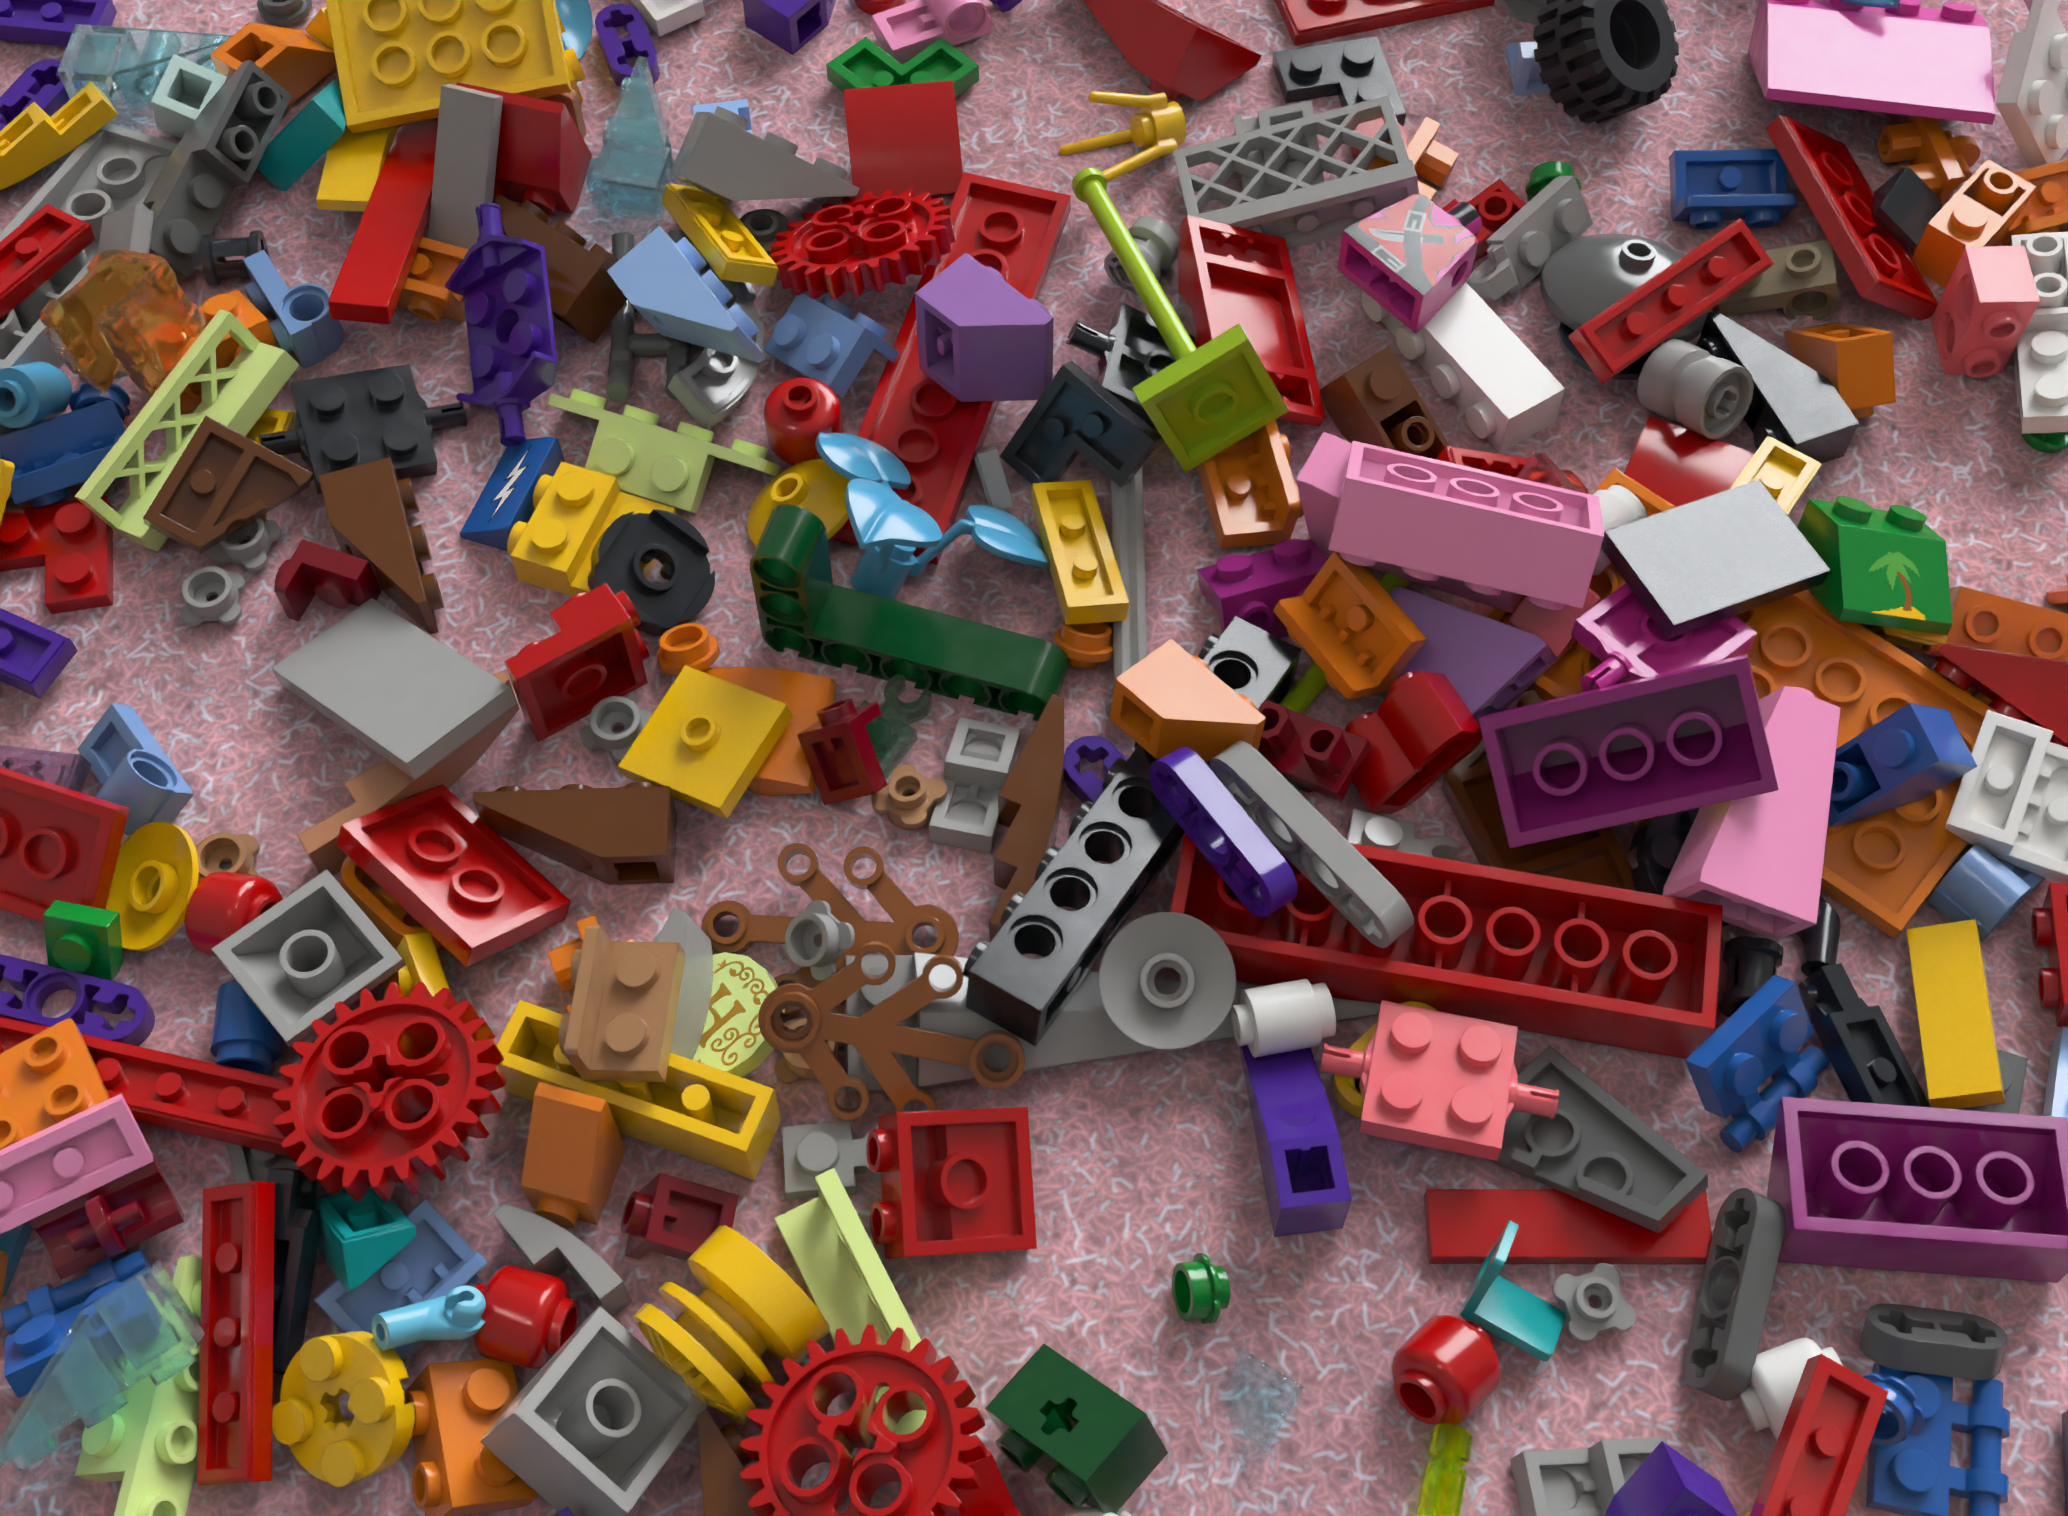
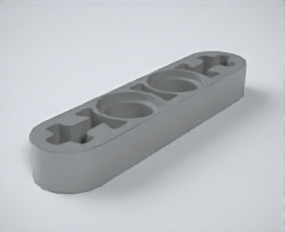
[1210,740,1414,948]

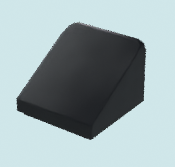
[1873,167,1942,251]

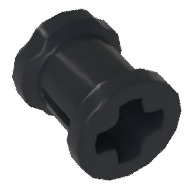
[200,230,269,286]
[1719,936,1784,1017]

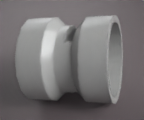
[1104,216,1179,296]

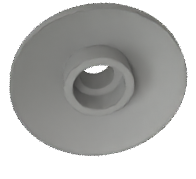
[1099,912,1236,1050]

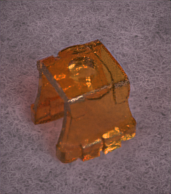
[38,249,206,398]

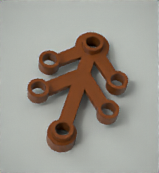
[701,843,959,1016]
[758,941,1025,1121]

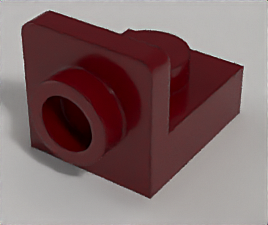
[274,539,382,622]
[797,699,888,805]
[621,1173,739,1261]

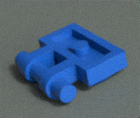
[1685,975,1829,1152]
[1,1249,161,1398]
[1866,1362,2010,1516]

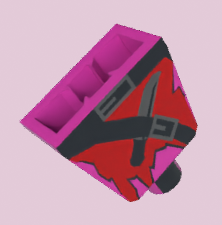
[1337,194,1482,334]

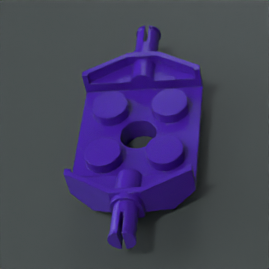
[445,203,558,447]

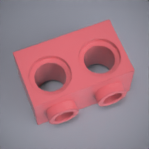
[1931,246,2040,378]

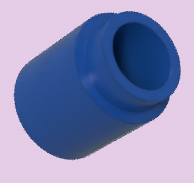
[210,979,283,1075]

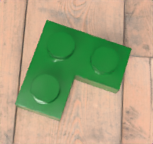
[826,37,979,98]

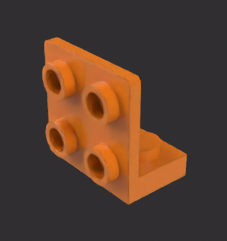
[1933,586,2068,705]
[0,1018,110,1150]

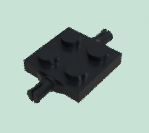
[1066,303,1195,431]
[259,364,467,494]

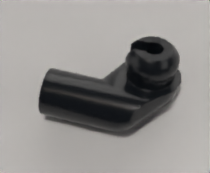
[1796,896,1841,977]

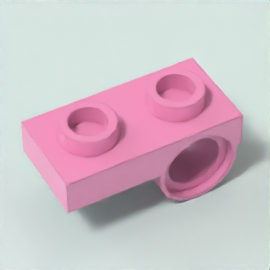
[872,0,991,64]

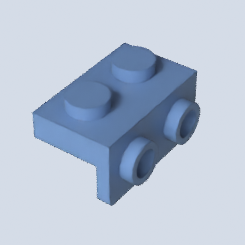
[764,293,900,398]
[313,1199,488,1360]

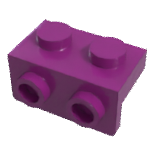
[1197,539,1329,639]

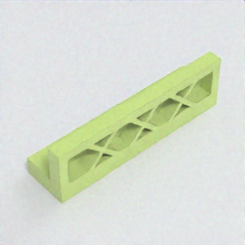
[74,309,299,552]
[775,1168,926,1435]

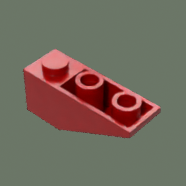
[1925,644,2068,747]

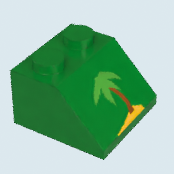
[1797,496,1952,635]

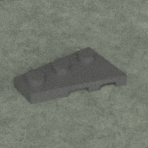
[1484,1046,1708,1233]

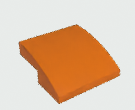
[704,667,837,796]

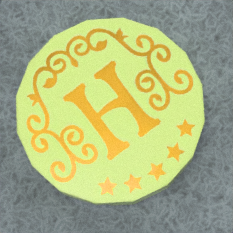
[693,952,785,1077]

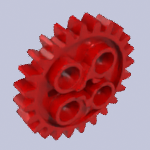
[770,189,956,300]
[272,982,506,1202]
[740,1324,987,1516]

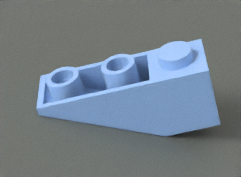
[607,226,766,363]

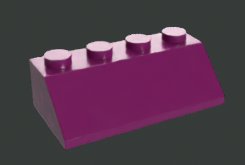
[1479,654,1779,848]
[1767,1097,2068,1283]

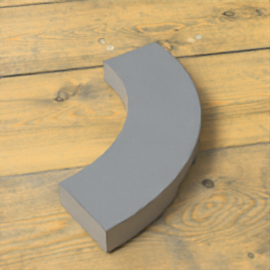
[667,250,765,429]

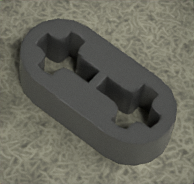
[1860,1303,2008,1380]

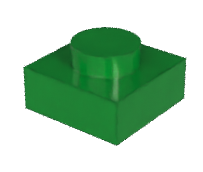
[43,900,124,981]

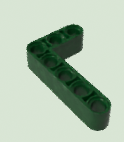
[750,504,1070,721]

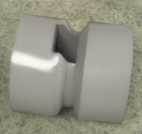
[1637,338,1754,440]

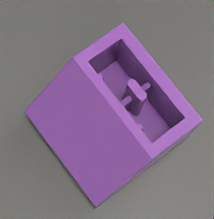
[915,253,1054,402]

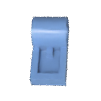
[243,250,344,369]
[77,703,194,835]
[1927,844,2046,943]

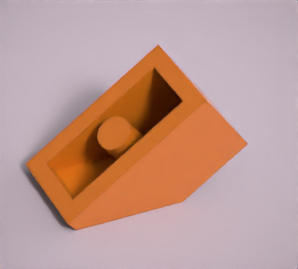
[1784,321,1896,419]
[521,1082,626,1228]

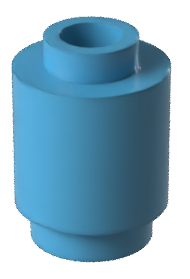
[0,361,72,428]

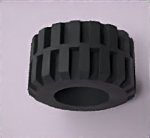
[1533,0,1679,124]

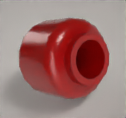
[763,377,843,465]
[184,871,283,957]
[474,1265,580,1369]
[1391,1315,1501,1426]

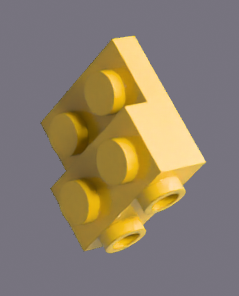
[507,461,676,596]

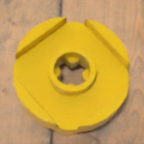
[272,1331,415,1487]

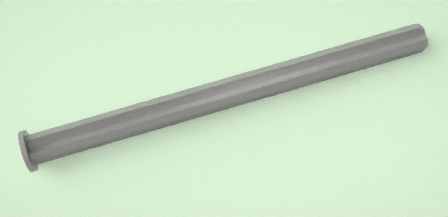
[1106,318,1147,717]

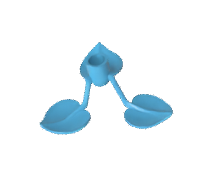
[815,432,1050,600]

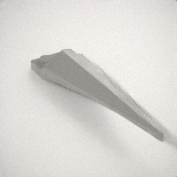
[843,952,1381,1094]

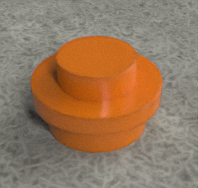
[1052,620,1113,668]
[657,623,720,677]

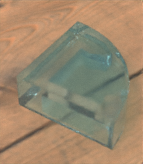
[1230,1348,1304,1453]

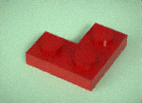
[0,496,113,614]

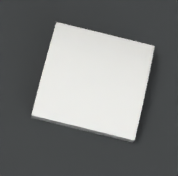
[1945,710,2068,883]

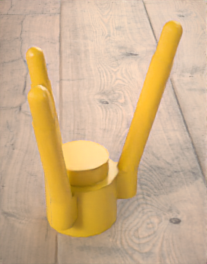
[1059,91,1186,183]

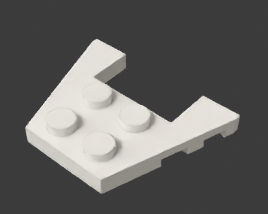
[1995,0,2068,168]

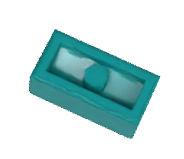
[257,79,346,191]
[314,1187,417,1292]

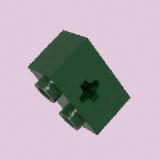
[985,1344,1168,1514]

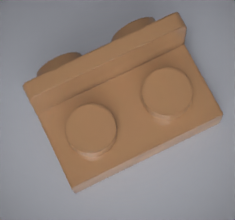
[559,926,686,1082]

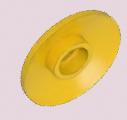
[747,459,850,547]
[105,821,199,952]

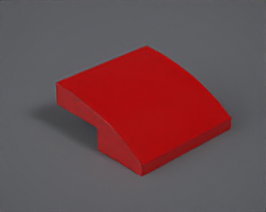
[843,80,963,200]
[1624,415,1755,507]

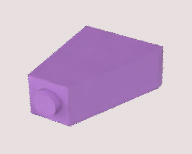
[1389,586,1558,726]

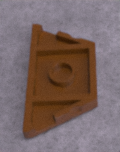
[1441,689,1637,891]

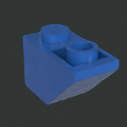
[1828,703,1977,827]

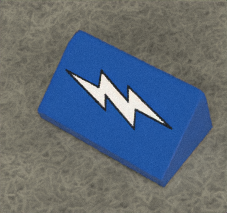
[459,437,565,551]

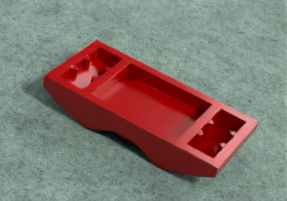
[1178,215,1326,427]

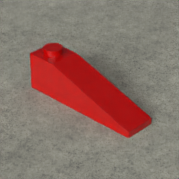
[1083,0,1262,102]

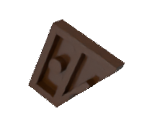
[143,416,313,554]

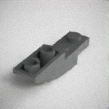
[143,60,292,281]

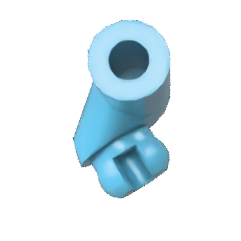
[372,1286,486,1351]

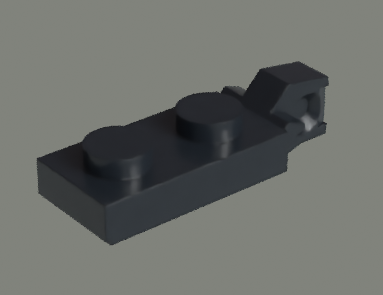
[1798,963,1931,1107]
[267,1168,320,1375]

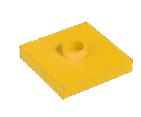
[618,665,793,819]

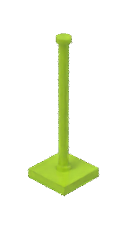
[1071,168,1289,473]

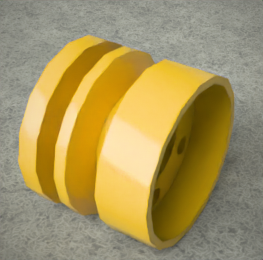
[632,1225,829,1425]

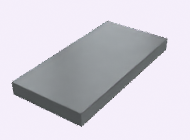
[272,598,518,780]

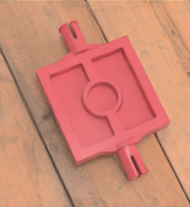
[1319,1000,1559,1161]

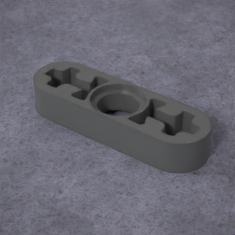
[1683,1188,1786,1401]

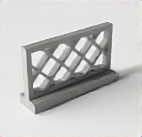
[1173,95,1419,249]

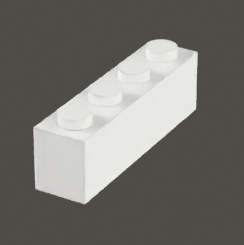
[1361,282,1565,453]

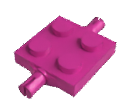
[1571,583,1757,692]

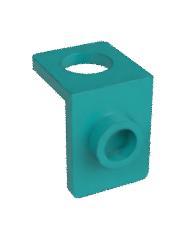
[1460,1220,1566,1361]

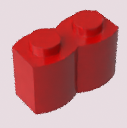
[1344,670,1483,814]

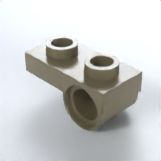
[1718,239,1839,321]

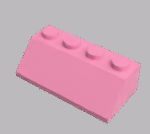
[1328,441,1604,610]

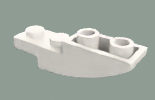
[2011,232,2068,434]

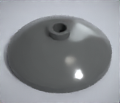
[1540,233,1713,350]

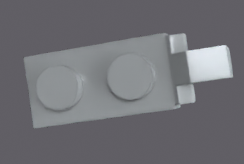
[1466,176,1593,300]

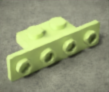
[547,388,782,513]
[75,1255,202,1516]

